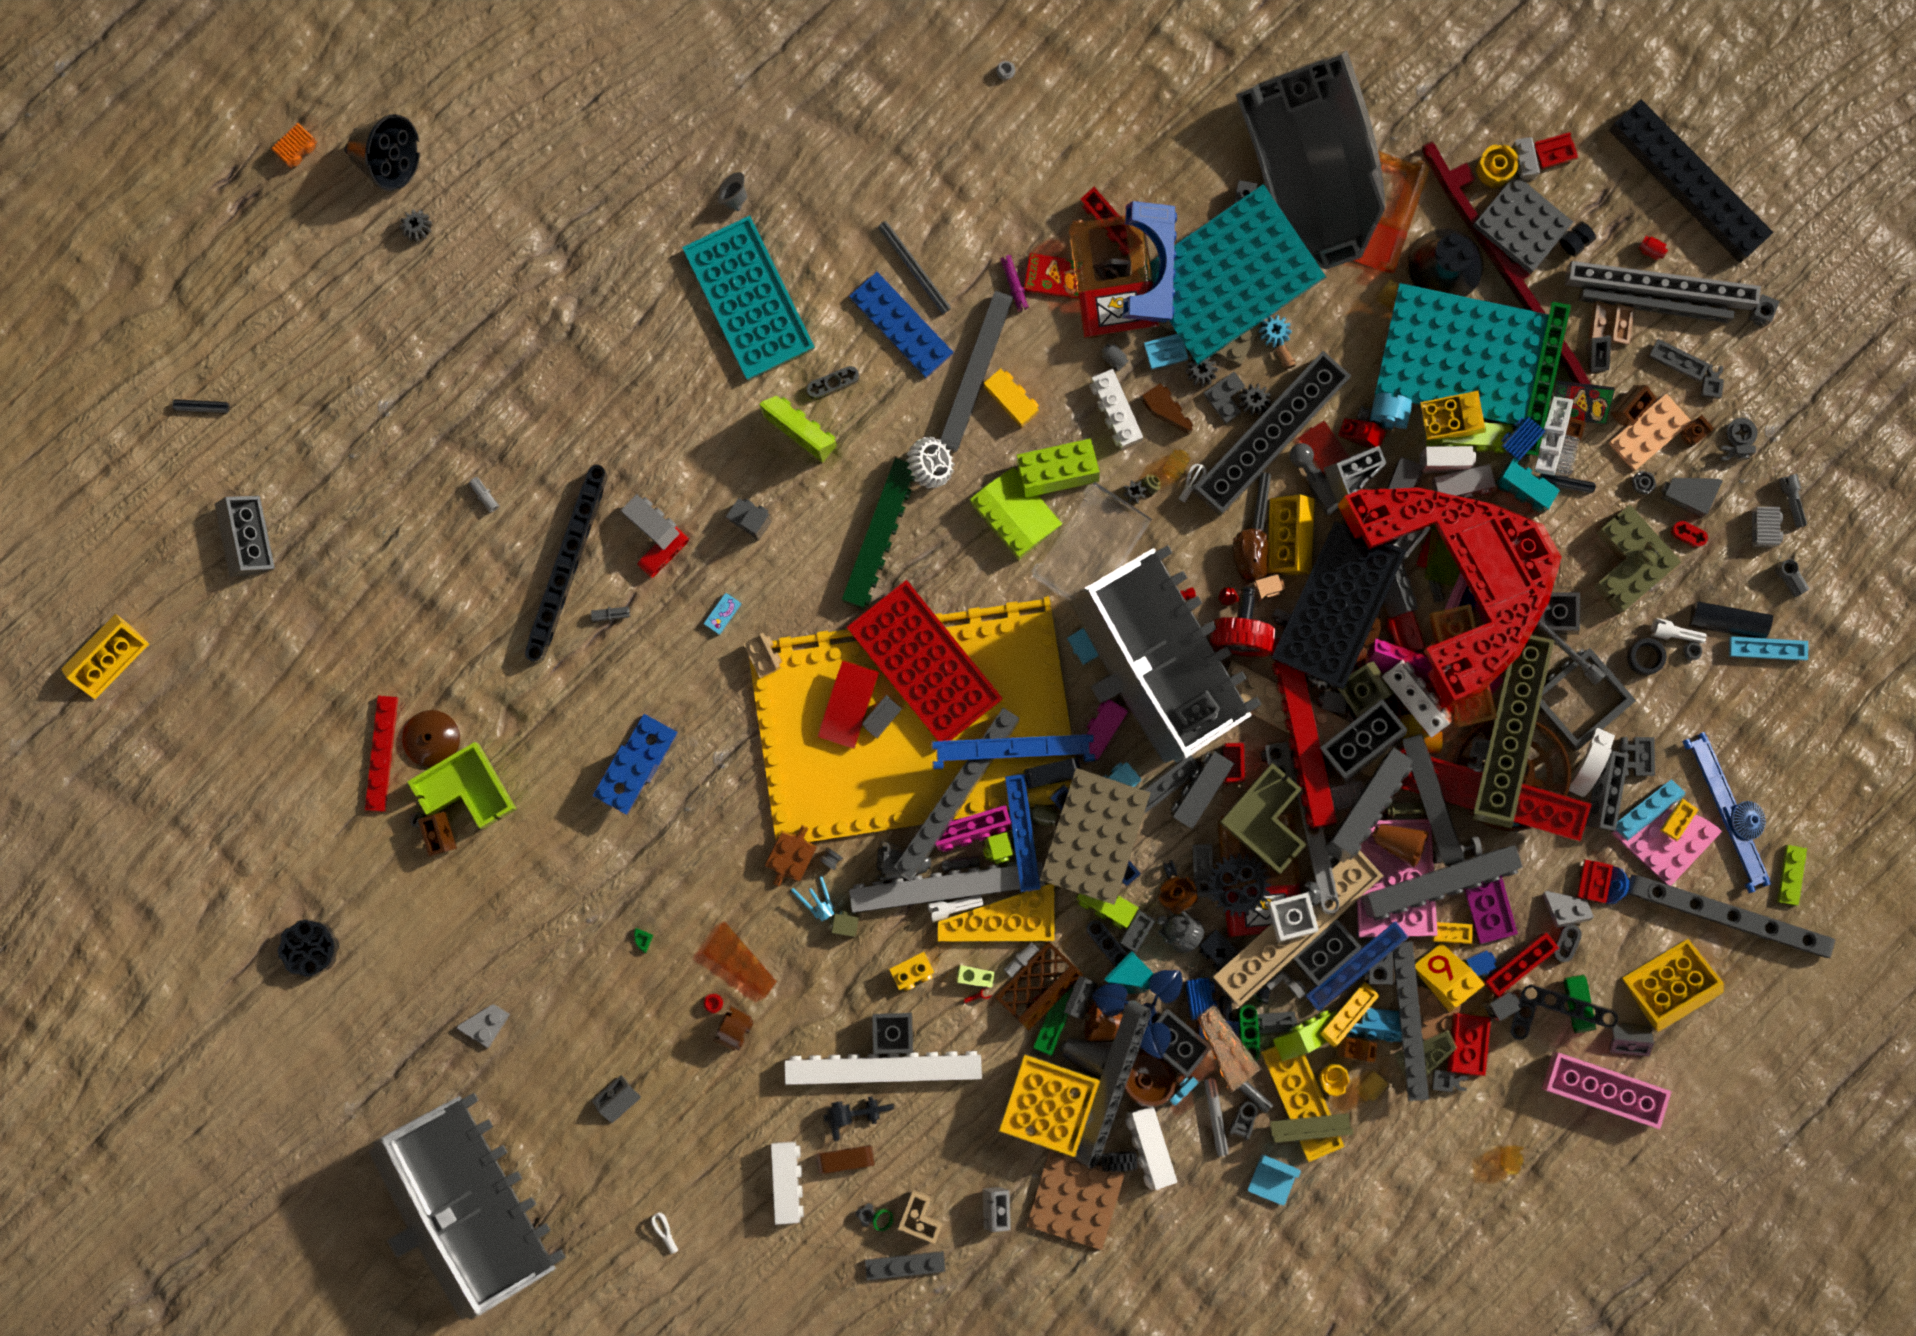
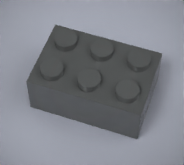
[1292,919,1362,987]
[1153,1009,1212,1078]

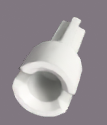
[1651,618,1706,644]
[928,895,983,922]

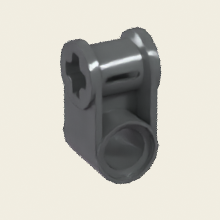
[1229,1101,1257,1141]

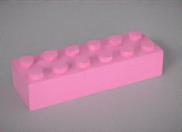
[1541,1052,1672,1129]

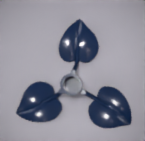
[1092,970,1182,1059]

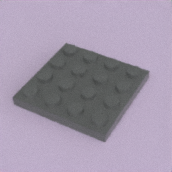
[1473,174,1573,274]

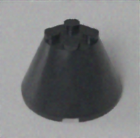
[344,114,420,191]
[1408,228,1484,297]

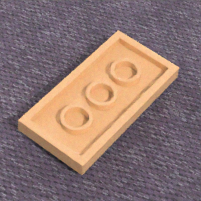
[1609,393,1692,471]

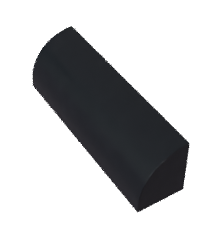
[1689,601,1774,639]

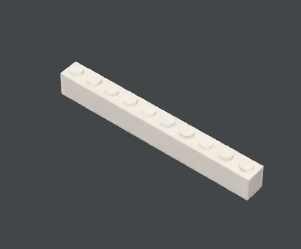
[785,1051,982,1084]

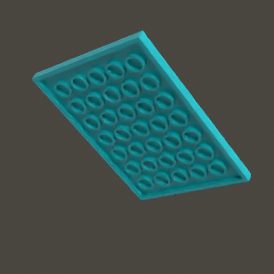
[1137,184,1327,365]
[1374,283,1549,425]

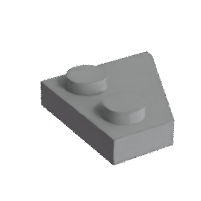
[1543,891,1594,928]
[457,1004,510,1048]

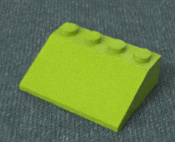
[759,395,837,463]
[970,467,1062,560]

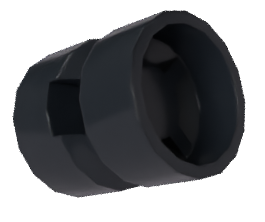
[1559,221,1596,257]

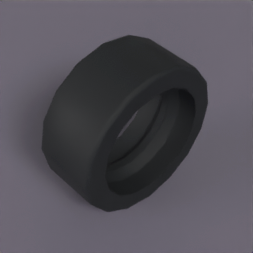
[1627,638,1667,676]

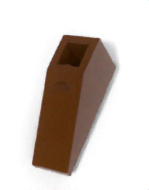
[1141,383,1193,435]

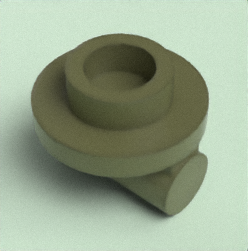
[1141,474,1161,496]

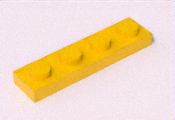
[1320,982,1379,1047]

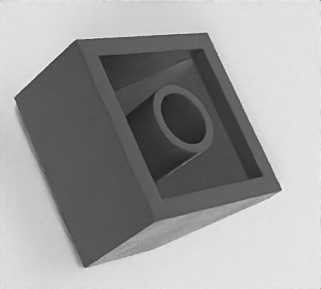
[1540,592,1580,635]

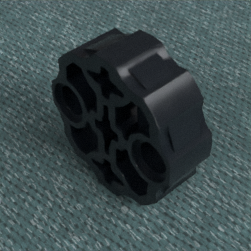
[278,920,339,977]

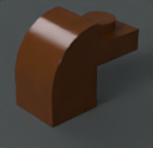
[1337,1037,1378,1063]

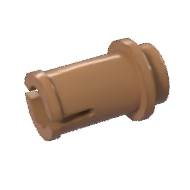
[1275,345,1296,370]

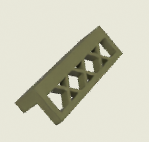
[1270,1113,1354,1143]

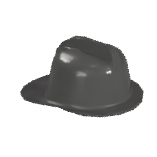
[718,172,747,211]

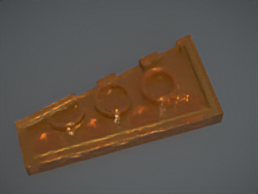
[702,921,777,998]
[1197,1005,1261,1093]

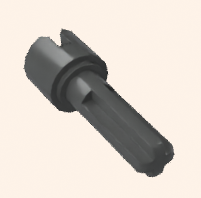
[1778,474,1807,528]

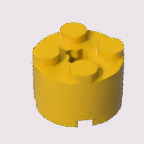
[1476,144,1518,188]

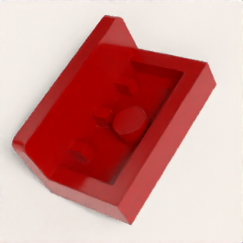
[1387,611,1426,652]

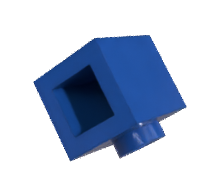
[1463,950,1496,978]

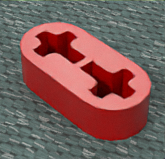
[1671,521,1708,548]

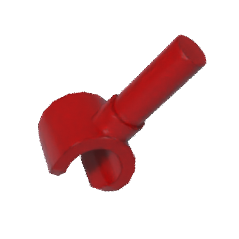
[964,987,991,1003]

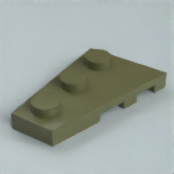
[1394,1030,1457,1076]

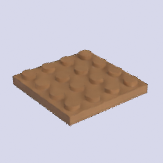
[1027,1149,1125,1250]

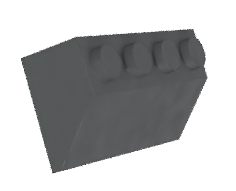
[215,496,275,577]

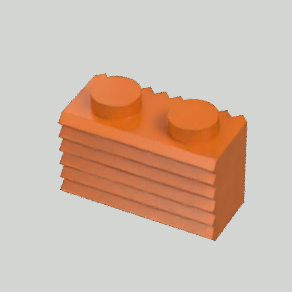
[271,123,317,168]

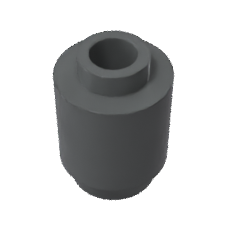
[1101,344,1129,371]

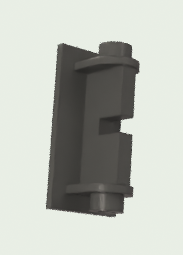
[1258,1012,1297,1034]

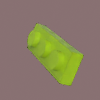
[1777,845,1807,906]

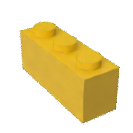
[984,368,1039,429]

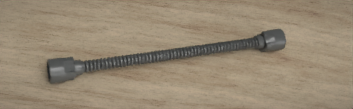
[1536,620,1606,685]

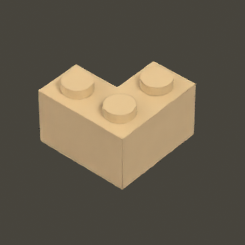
[898,1190,942,1244]

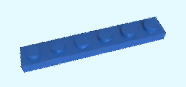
[1005,774,1040,892]
[1306,921,1409,1011]

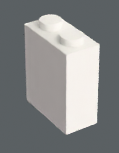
[1420,446,1476,473]

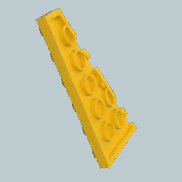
[938,884,1055,941]

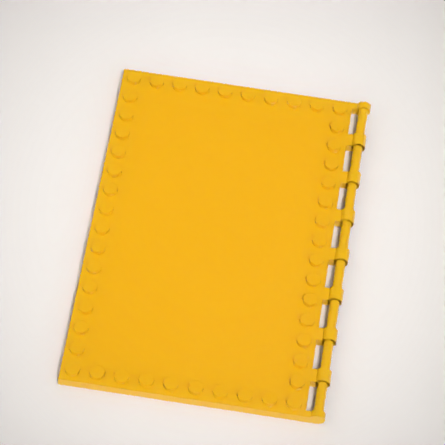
[749,596,1075,842]

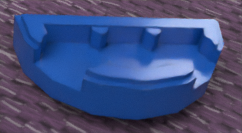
[1606,866,1630,904]

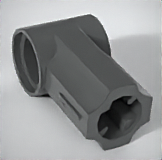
[1775,559,1810,598]

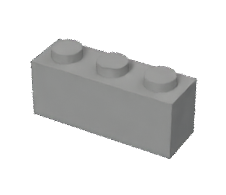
[1431,464,1496,498]
[621,494,680,550]

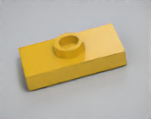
[1659,798,1699,842]
[1432,922,1473,944]

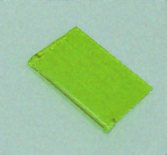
[1425,524,1460,587]

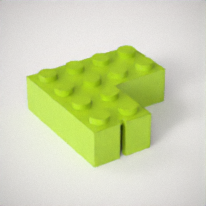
[407,742,517,829]

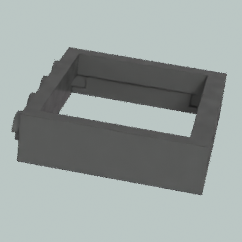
[1539,648,1636,751]

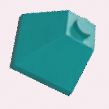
[1105,951,1154,994]

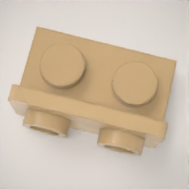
[743,632,782,679]

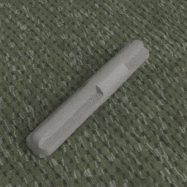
[1204,1078,1229,1156]

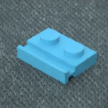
[1144,334,1188,370]

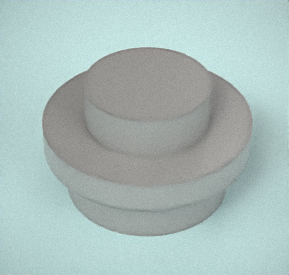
[997,61,1015,80]

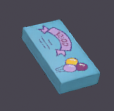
[704,593,742,635]

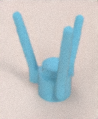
[791,876,835,922]

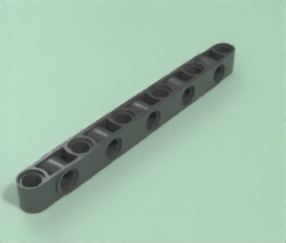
[1627,874,1836,958]

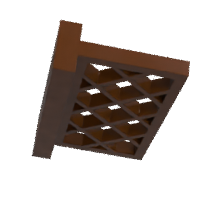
[995,942,1083,1031]

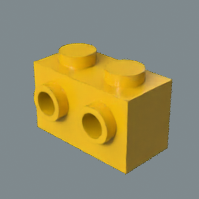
[889,952,935,992]

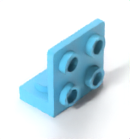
[1248,1154,1301,1206]

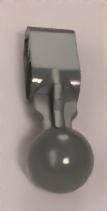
[1289,443,1339,516]

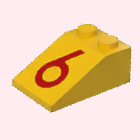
[1415,943,1485,1012]

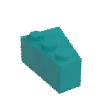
[1495,457,1560,513]

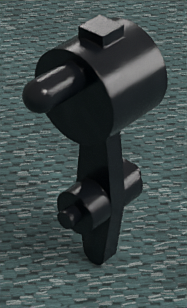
[823,1096,894,1141]

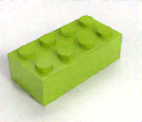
[1016,438,1100,498]

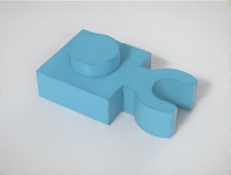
[1169,1076,1199,1106]

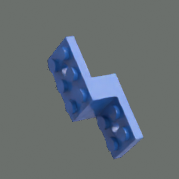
[593,714,678,815]

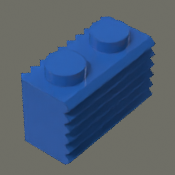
[1501,416,1545,461]
[1185,978,1218,1020]

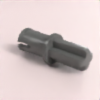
[591,607,630,622]

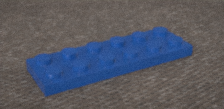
[849,272,954,378]

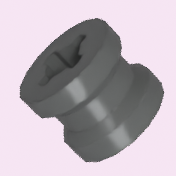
[819,847,843,870]

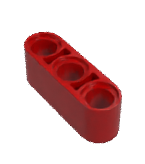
[637,526,690,578]

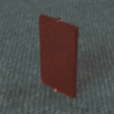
[1298,421,1350,476]

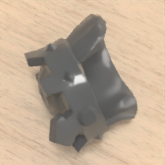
[1157,910,1204,953]

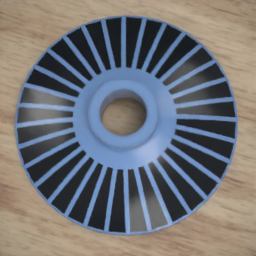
[1732,801,1766,840]

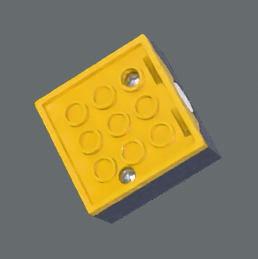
[999,1054,1100,1157]

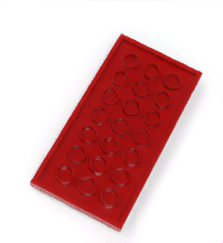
[847,580,1003,741]

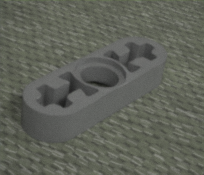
[807,366,859,399]

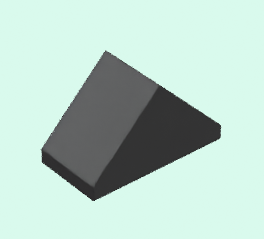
[1585,335,1611,373]

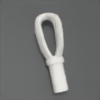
[1179,464,1207,503]
[651,1213,678,1254]

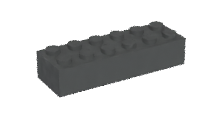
[1324,748,1413,863]

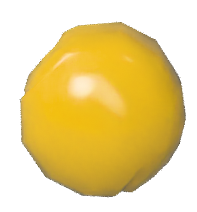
[1319,1064,1350,1096]

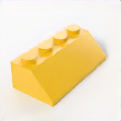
[1267,495,1314,575]
[61,613,149,699]

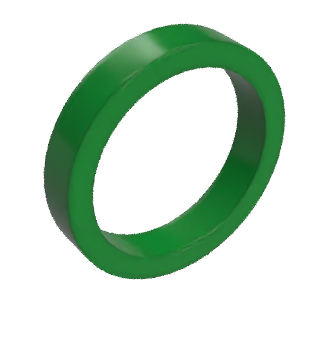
[872,1209,893,1231]

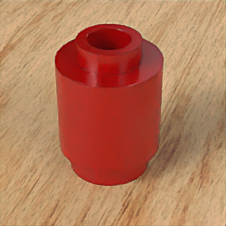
[1638,235,1668,261]

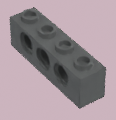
[1586,751,1629,831]

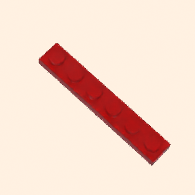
[365,695,399,812]

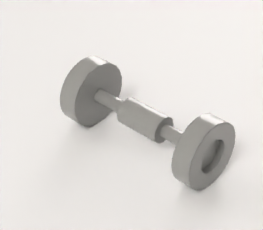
[1432,837,1482,864]

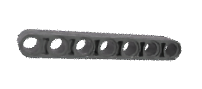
[1403,733,1465,866]

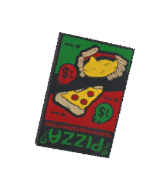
[1551,381,1615,424]

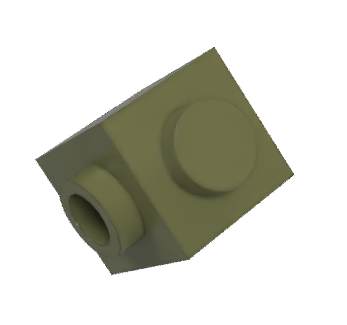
[829,911,859,937]

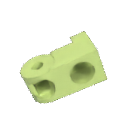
[956,965,995,988]

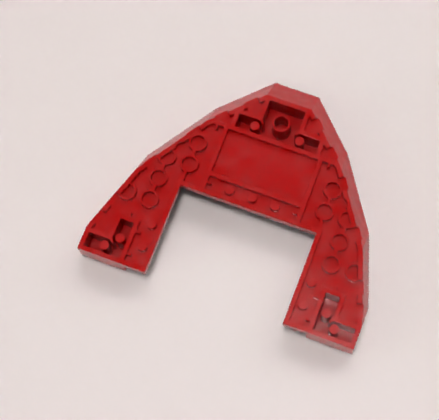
[1337,488,1562,708]

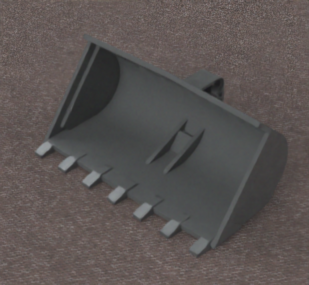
[1069,545,1261,763]
[368,1093,566,1321]

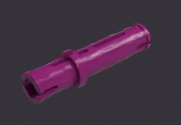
[1000,255,1029,312]

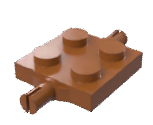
[765,825,817,886]

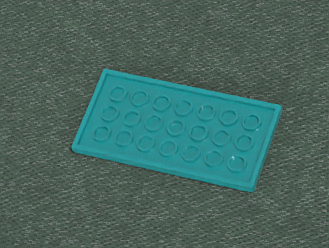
[682,215,815,381]

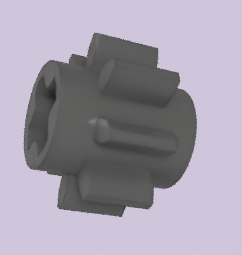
[1123,480,1146,504]

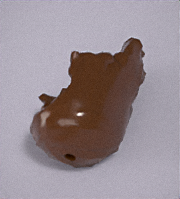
[1233,528,1269,582]

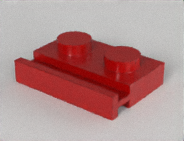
[1534,132,1578,170]
[1577,859,1613,903]

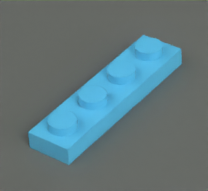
[1729,637,1808,661]
[1616,779,1686,841]

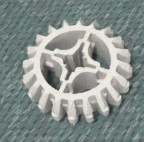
[906,437,955,488]

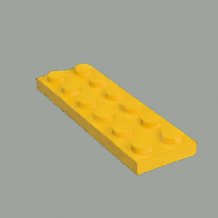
[1261,1046,1345,1162]

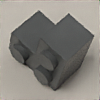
[726,498,772,540]

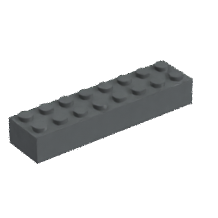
[1360,845,1523,920]

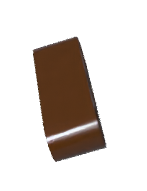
[816,1145,875,1174]

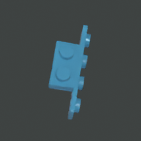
[1346,1008,1402,1042]

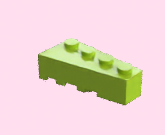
[1426,423,1513,453]

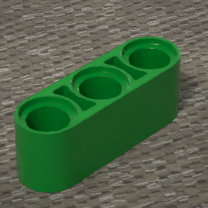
[1564,974,1596,1034]
[1238,1005,1260,1062]

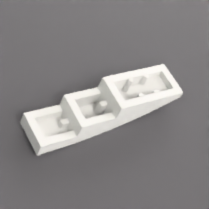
[1535,396,1573,475]

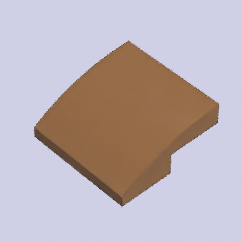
[1589,301,1634,345]

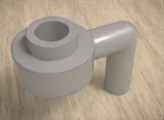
[1266,971,1306,999]

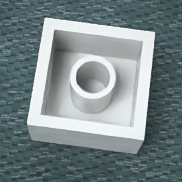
[1268,893,1319,942]

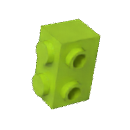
[983,832,1013,865]

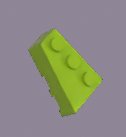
[1076,893,1139,929]
[1273,1010,1337,1061]

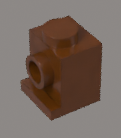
[1680,415,1714,447]

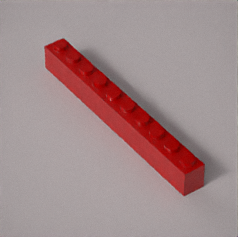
[1270,637,1337,829]

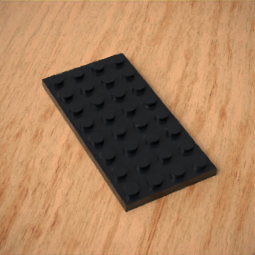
[1272,521,1407,690]

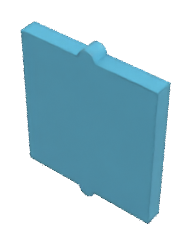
[1067,628,1099,665]

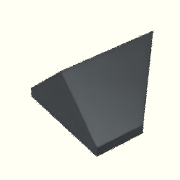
[1092,259,1131,287]

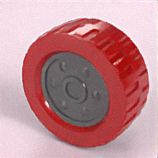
[1209,587,1275,657]

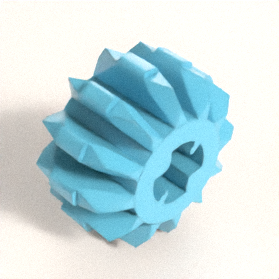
[1259,315,1292,348]

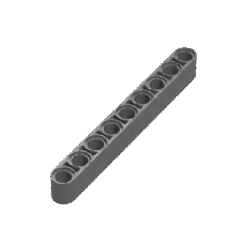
[941,291,1013,452]
[1074,1000,1151,1169]

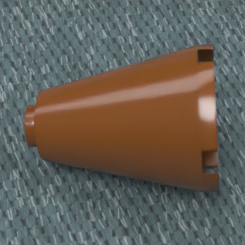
[1372,824,1429,869]
[1084,1002,1123,1041]

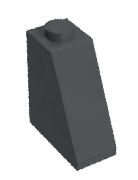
[1660,478,1723,518]

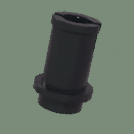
[1218,996,1234,1021]

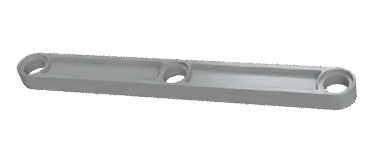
[1290,749,1339,915]

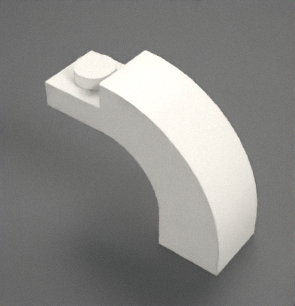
[1569,728,1615,797]

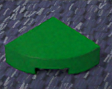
[634,928,654,953]

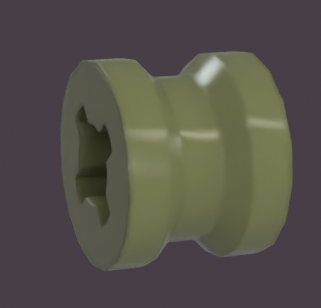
[1638,542,1663,566]

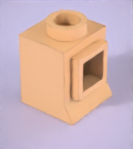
[1254,575,1285,602]

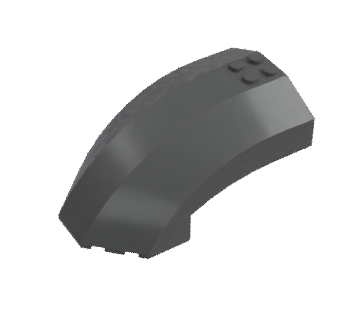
[1236,50,1385,270]

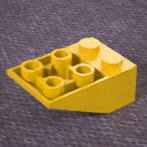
[1420,391,1486,440]

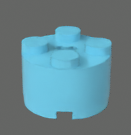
[1369,393,1412,430]

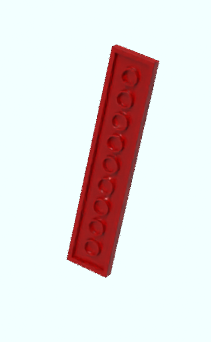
[1400,748,1591,842]

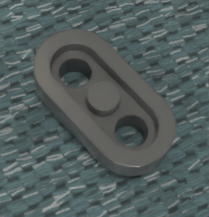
[1553,925,1582,962]

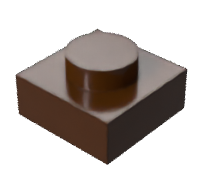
[1565,417,1586,440]

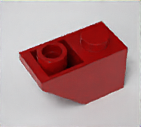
[1338,418,1386,448]

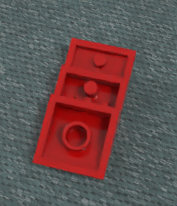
[818,660,879,749]

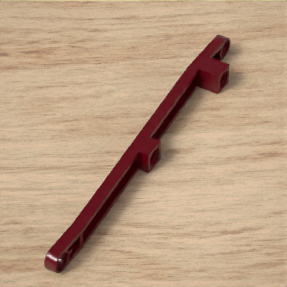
[1422,141,1591,384]

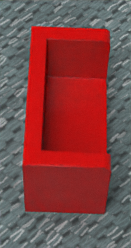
[1222,743,1245,783]

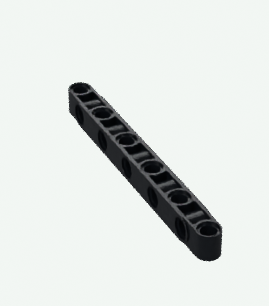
[525,465,608,664]

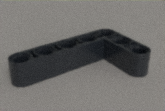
[1510,984,1618,1040]

